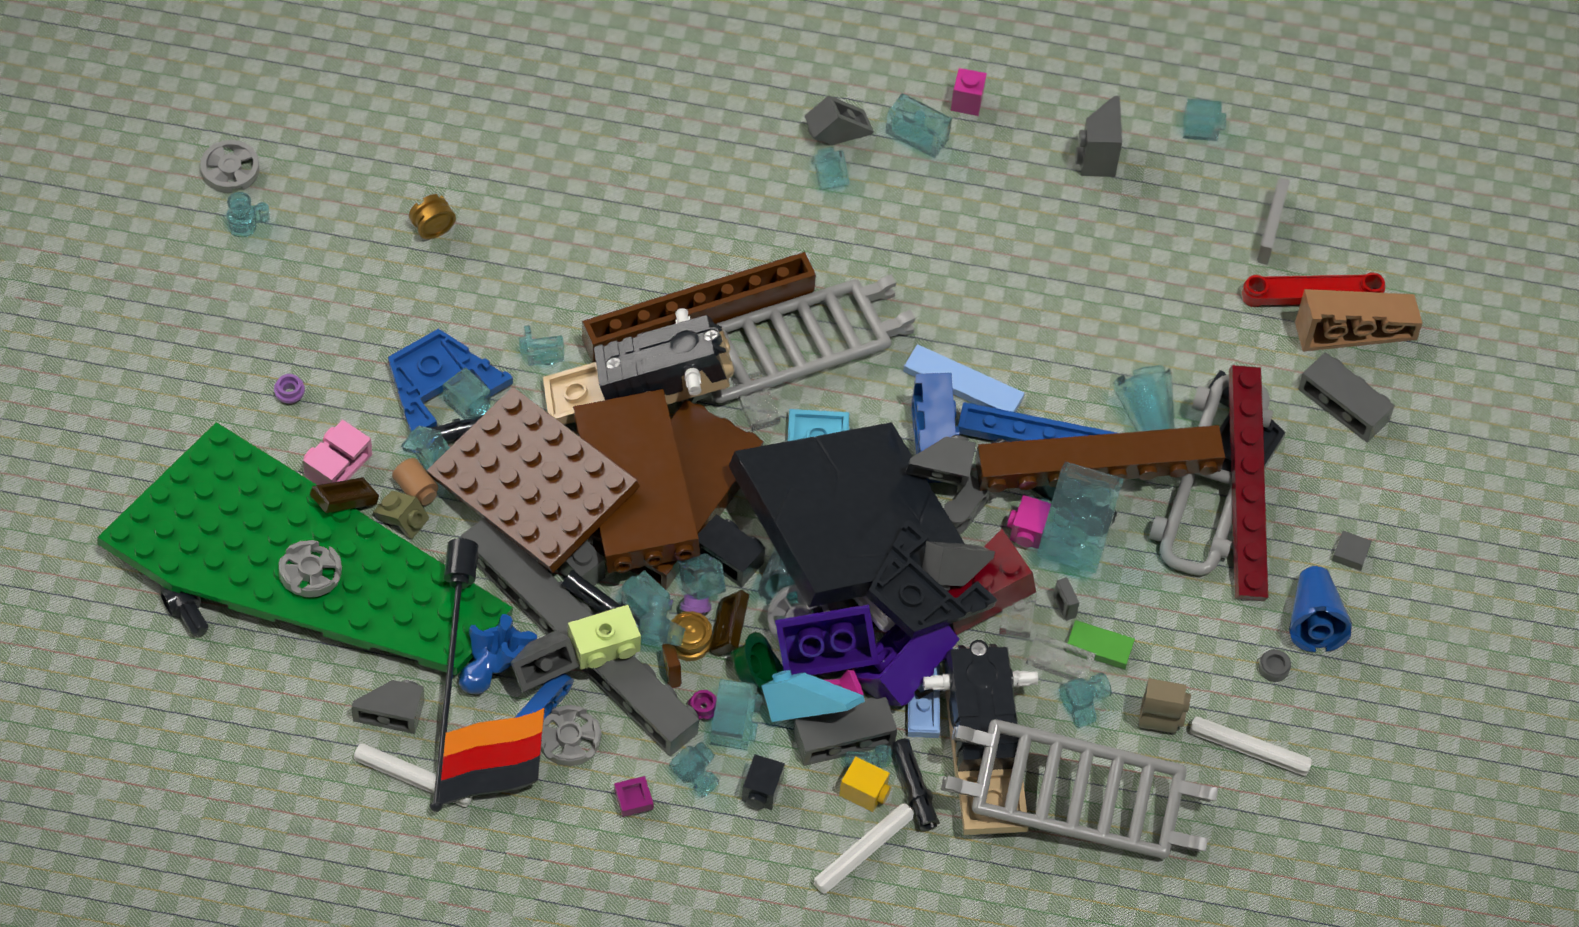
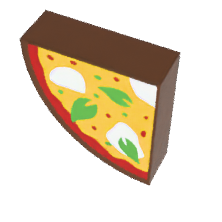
[662,643,682,688]

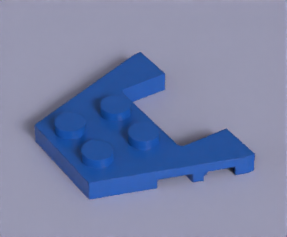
[388,328,513,440]

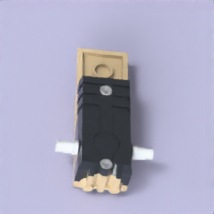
[543,308,735,425]
[923,640,1038,835]

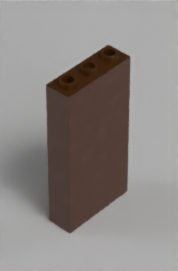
[573,389,700,574]
[588,400,764,590]

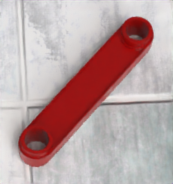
[1242,272,1386,307]

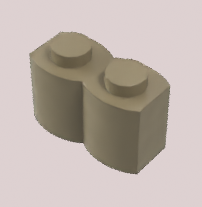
[1138,678,1191,734]

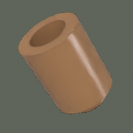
[392,458,438,505]

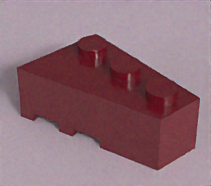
[946,529,1036,635]

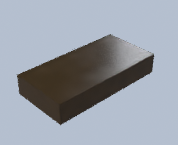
[310,477,379,513]
[710,590,750,656]

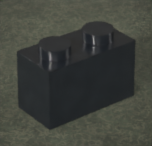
[696,514,766,588]

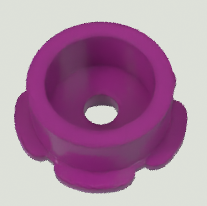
[688,690,719,720]

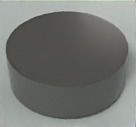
[1258,649,1291,682]

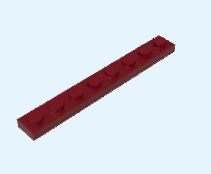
[1229,365,1268,601]

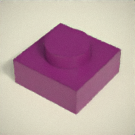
[614,776,654,817]

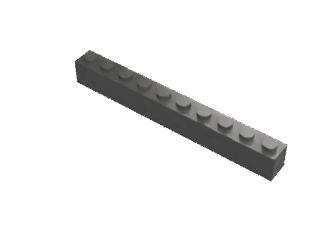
[461,519,699,756]

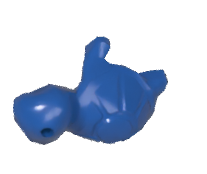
[459,614,537,694]

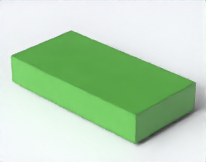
[1066,620,1135,669]

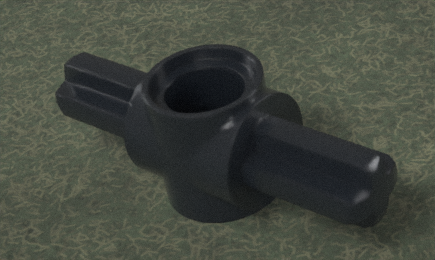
[160,586,209,636]

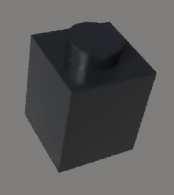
[742,754,785,810]

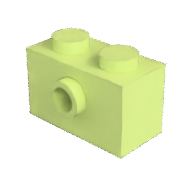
[568,605,641,670]

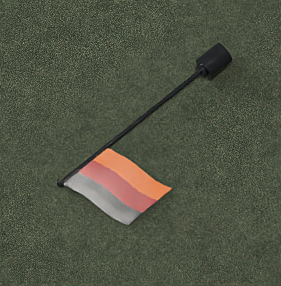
[430,538,545,812]

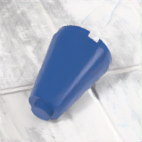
[1289,566,1352,652]

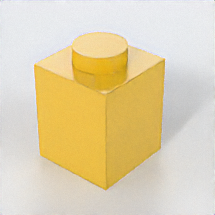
[839,756,892,812]

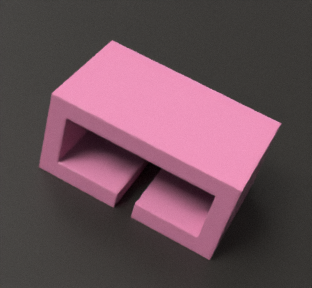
[303,419,372,485]

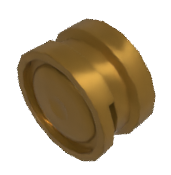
[409,194,456,239]
[668,611,712,661]

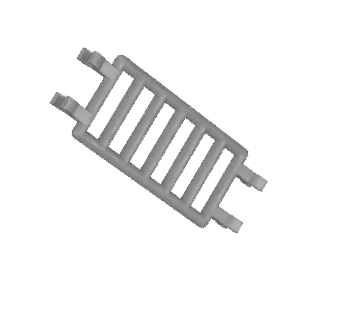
[680,274,916,405]
[940,719,1218,859]

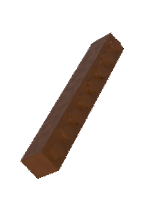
[582,252,816,363]
[975,425,1225,493]

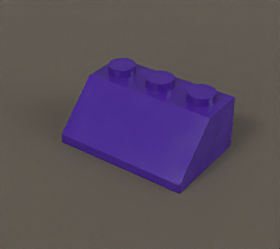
[775,605,879,675]
[854,624,960,706]

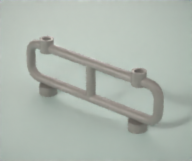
[1149,375,1273,576]

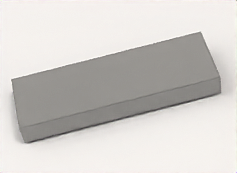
[1257,178,1290,265]

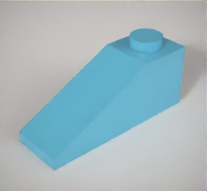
[762,670,865,722]

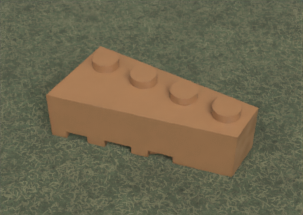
[1295,289,1423,352]

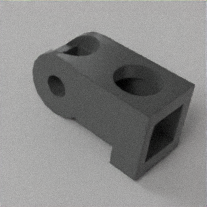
[944,475,990,534]

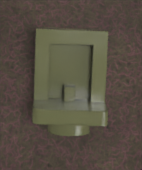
[373,491,429,539]

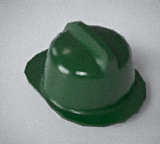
[731,632,784,692]

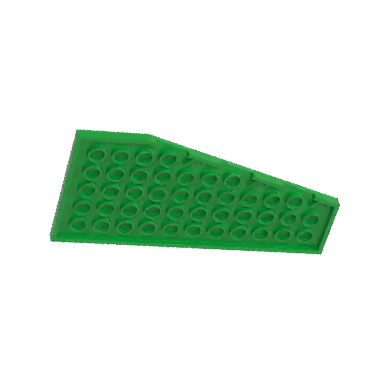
[97,422,513,675]

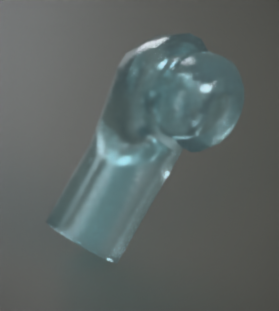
[845,745,893,768]

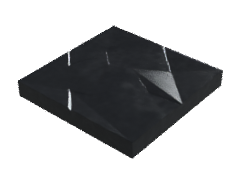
[729,422,965,608]

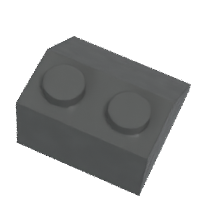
[1075,96,1122,177]

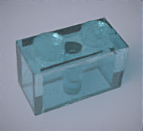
[885,93,952,158]

